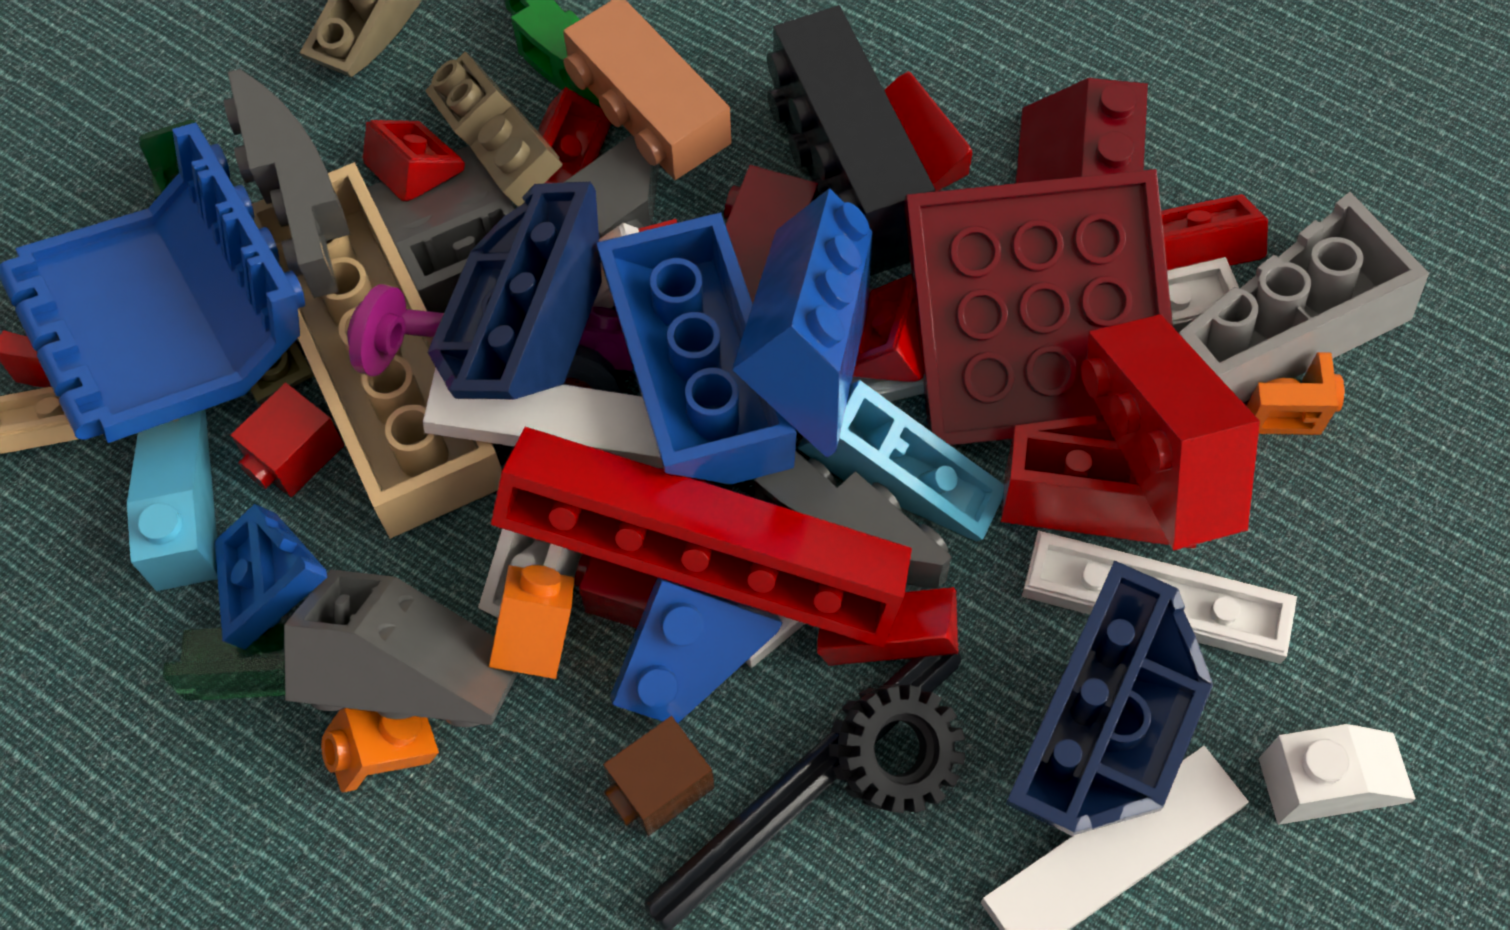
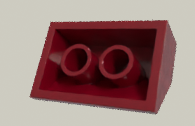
[1015,78,1148,183]

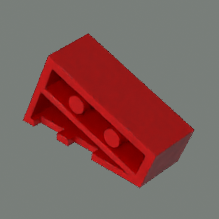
[1081,314,1260,551]
[1001,415,1197,549]

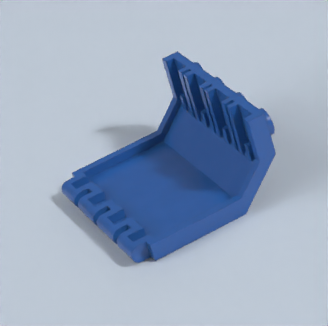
[0,122,305,443]

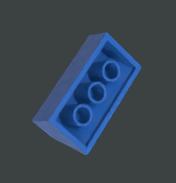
[732,188,872,458]
[596,212,797,485]

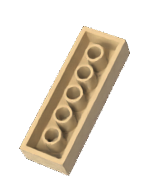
[252,162,502,539]

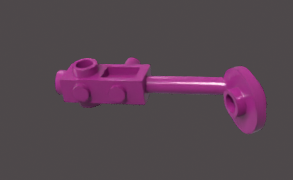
[347,284,633,376]

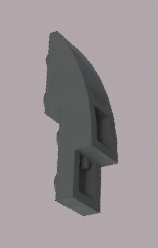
[223,69,351,298]
[754,451,952,589]

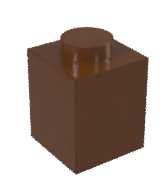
[603,716,715,836]

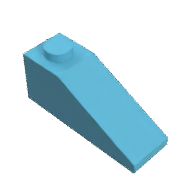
[798,380,1004,542]
[127,410,218,591]

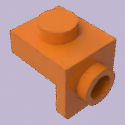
[321,708,439,793]

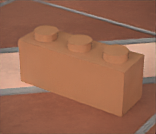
[563,0,731,180]

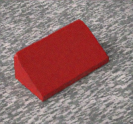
[884,71,972,192]
[538,87,611,183]
[363,120,465,201]
[1161,194,1268,271]
[853,274,924,382]
[817,587,959,666]

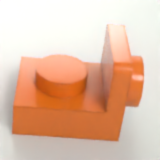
[1246,352,1345,435]

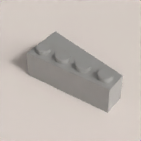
[1179,192,1429,403]

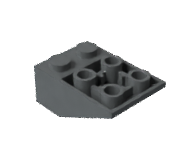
[367,146,515,313]
[284,569,518,727]

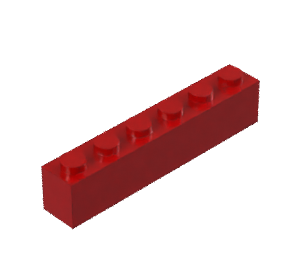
[491,426,912,648]

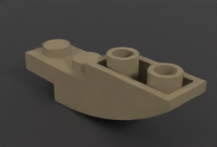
[300,0,422,77]
[425,51,563,207]

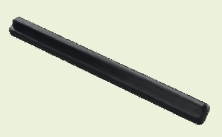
[644,653,962,930]

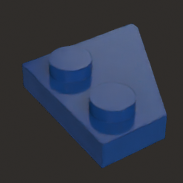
[215,504,327,649]
[610,577,783,723]

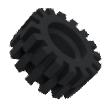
[829,685,965,813]

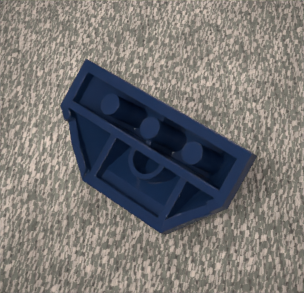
[427,181,602,400]
[1006,560,1213,836]

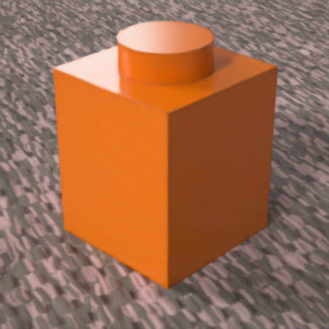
[489,565,574,679]

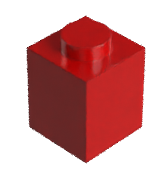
[230,382,345,498]

